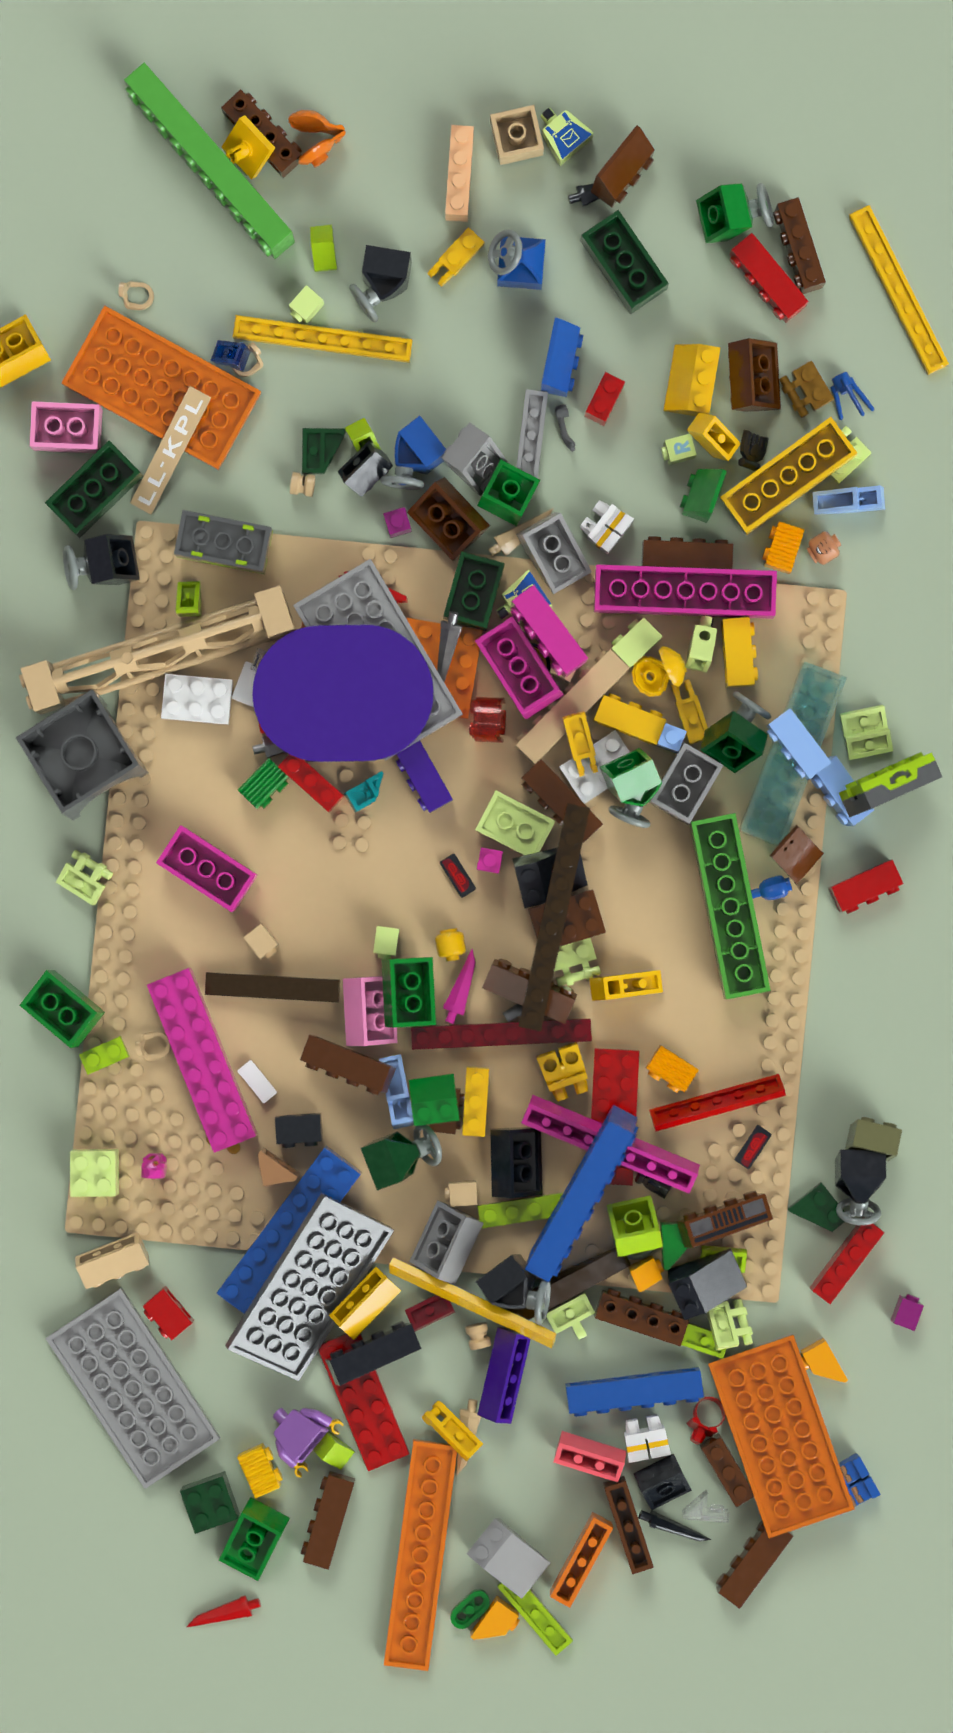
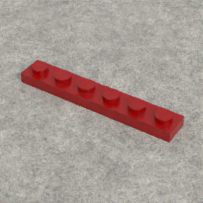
[649,1074,786,1132]

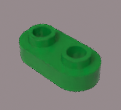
[450,1589,490,1629]

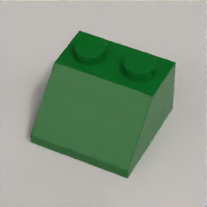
[477,459,540,526]
[409,1074,460,1126]

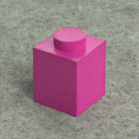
[477,847,503,874]

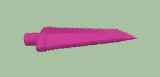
[443,948,476,1024]

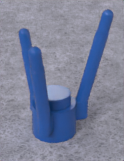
[830,372,874,420]

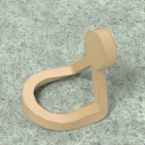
[118,281,154,310]
[231,342,263,377]
[135,1032,171,1061]

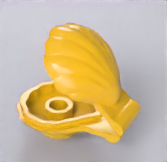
[632,646,688,697]

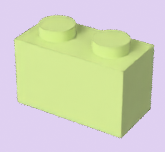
[611,617,663,670]

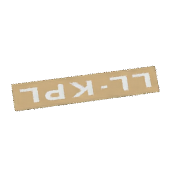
[130,386,211,515]

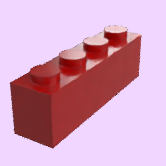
[729,233,809,323]
[809,1216,885,1304]

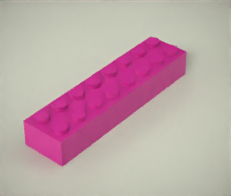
[594,564,777,619]
[147,968,258,1153]

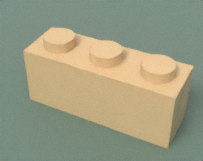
[75,1232,149,1289]

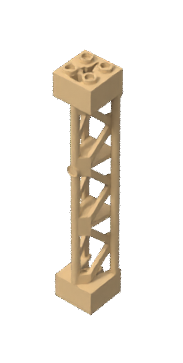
[19,585,296,715]

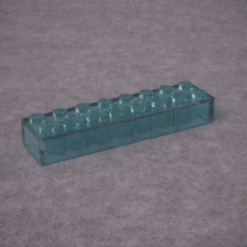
[739,662,847,846]

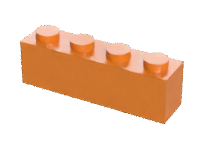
[550,1512,613,1608]

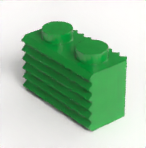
[238,758,289,809]

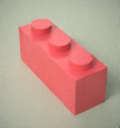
[553,1431,626,1483]

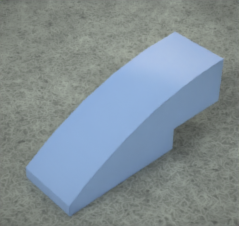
[812,485,885,515]
[379,1054,414,1129]

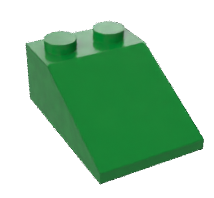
[680,469,727,523]
[218,1497,290,1581]

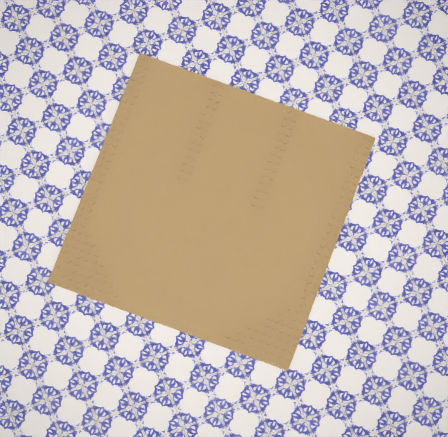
[65,521,847,1303]

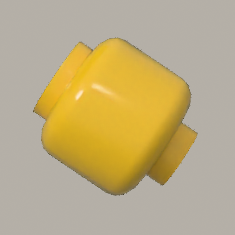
[435,928,466,962]

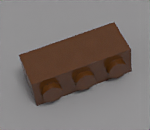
[700,1433,754,1507]

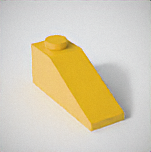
[589,970,663,1001]

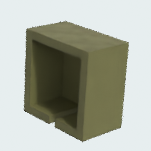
[845,1117,902,1161]

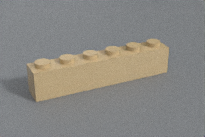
[515,649,630,765]

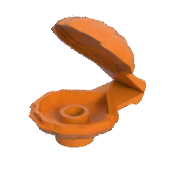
[288,110,346,168]

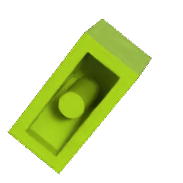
[345,418,381,452]

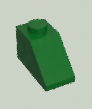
[660,1222,688,1270]

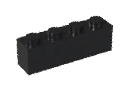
[325,1321,422,1386]

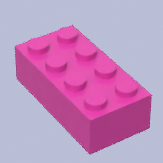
[510,585,588,678]
[475,616,564,719]
[156,825,258,912]

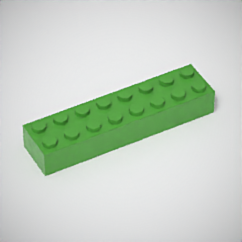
[689,813,771,1000]

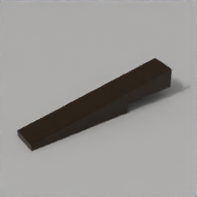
[205,972,340,1003]
[501,1247,631,1330]

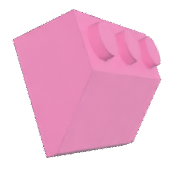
[343,976,398,1046]

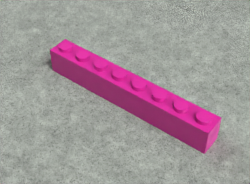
[521,1095,700,1193]

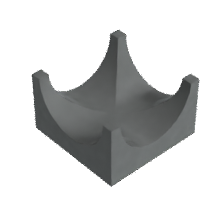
[16,689,149,820]

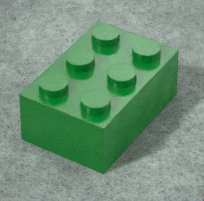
[381,957,436,1028]
[19,970,105,1048]

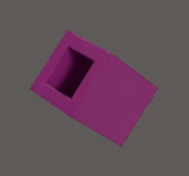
[383,507,412,538]
[891,1294,924,1331]

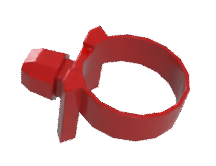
[686,1397,726,1445]

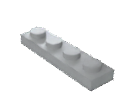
[516,389,548,478]

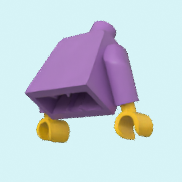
[273,1408,344,1477]

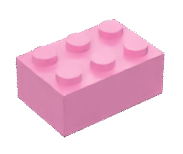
[30,402,103,453]

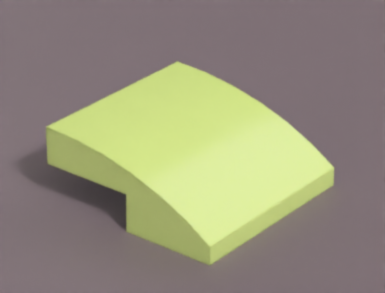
[839,705,893,760]

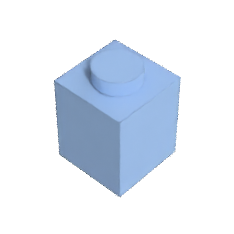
[656,723,687,754]

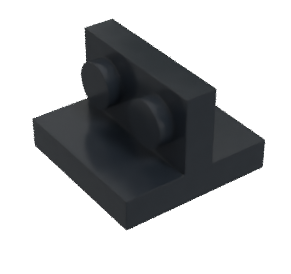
[633,1454,692,1510]

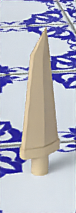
[488,508,553,557]
[456,1399,481,1476]

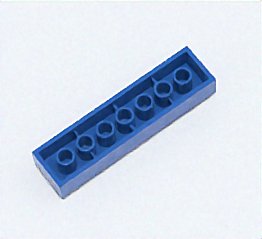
[524,1105,638,1282]
[217,1146,362,1314]

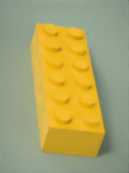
[720,417,857,535]

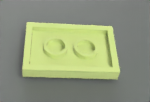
[475,790,555,855]

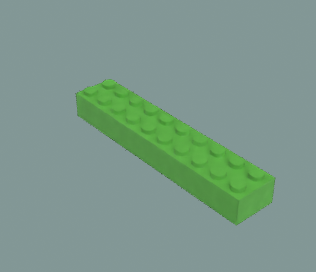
[124,62,295,259]

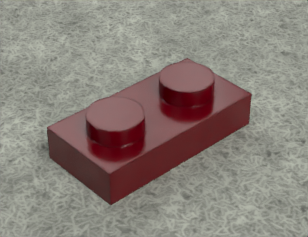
[405,1295,455,1332]

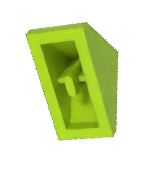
[310,225,337,272]
[175,581,202,617]
[313,1431,355,1470]

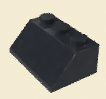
[490,1127,543,1198]

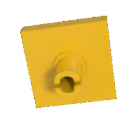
[221,115,275,180]

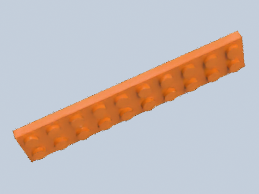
[384,1439,457,1671]

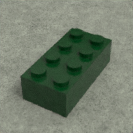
[580,210,669,314]
[45,440,143,538]

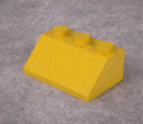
[0,314,51,388]
[663,344,721,417]

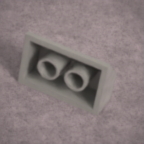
[409,1200,483,1284]

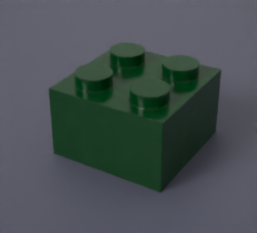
[180,1471,240,1534]

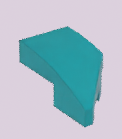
[344,771,384,813]

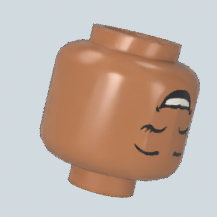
[807,531,841,565]

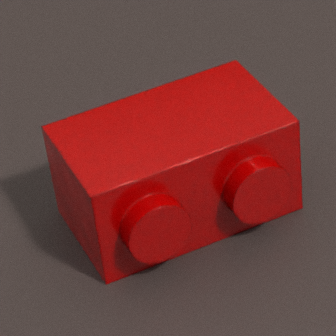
[584,372,625,426]
[143,1286,194,1341]

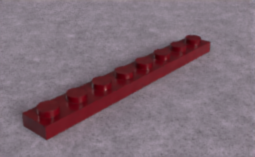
[411,1019,592,1050]

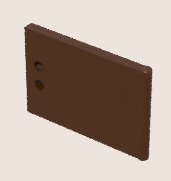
[769,825,824,885]

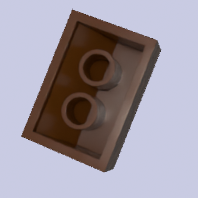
[591,125,655,208]
[728,338,781,412]
[407,477,490,561]

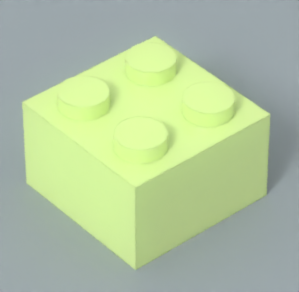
[70,1149,119,1197]

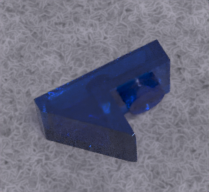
[210,340,250,372]

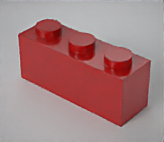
[278,754,344,813]
[829,859,904,914]

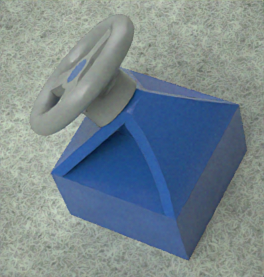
[488,230,546,290]
[380,415,446,490]

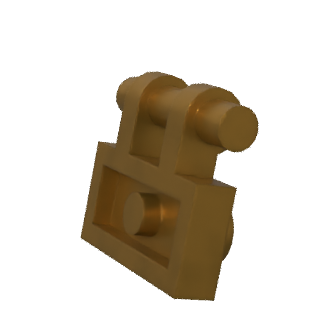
[779,360,834,418]

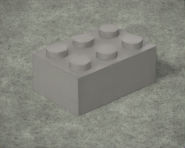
[649,743,724,825]

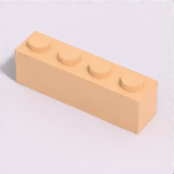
[445,125,474,222]

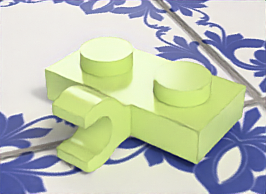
[546,1292,595,1340]

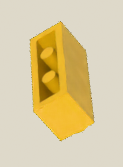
[721,617,758,688]
[593,693,666,746]
[462,1066,489,1137]
[329,1267,401,1340]

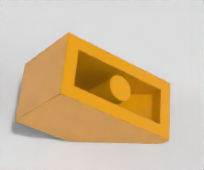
[628,1256,664,1293]
[800,1338,848,1383]
[470,1596,520,1640]

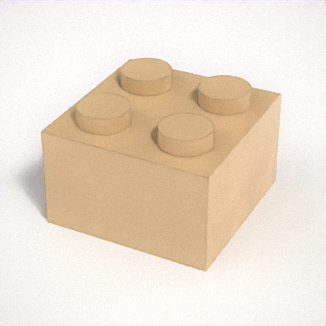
[490,105,544,165]

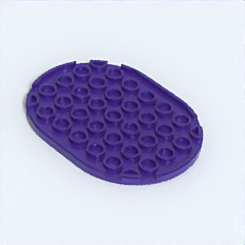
[252,625,434,762]

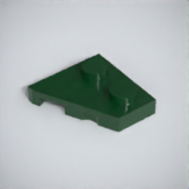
[302,428,346,474]
[788,1182,845,1232]

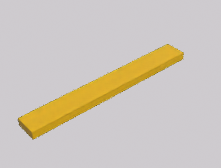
[848,205,949,375]
[233,315,413,363]
[389,1258,556,1349]

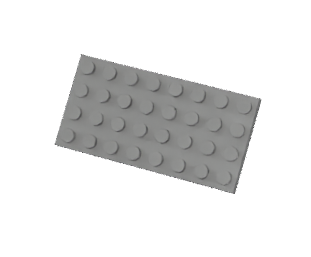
[293,559,463,761]
[46,1288,221,1489]

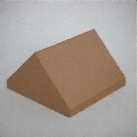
[258,1147,300,1186]

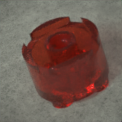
[469,697,506,743]

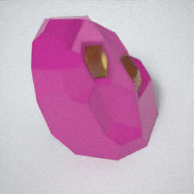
[141,1153,167,1179]

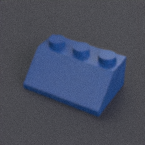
[541,317,584,397]

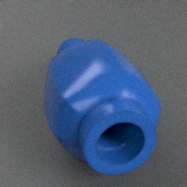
[751,876,792,900]

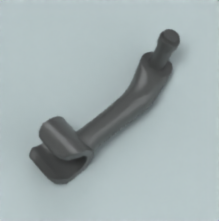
[555,404,576,452]

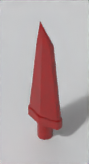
[187,1595,261,1627]

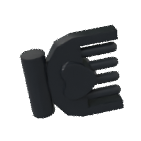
[738,430,769,471]
[635,1172,672,1199]

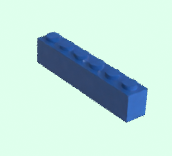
[565,1367,704,1417]

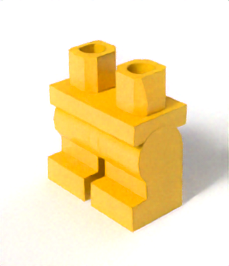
[536,1042,588,1102]

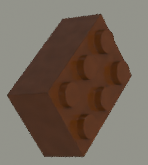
[528,889,606,946]

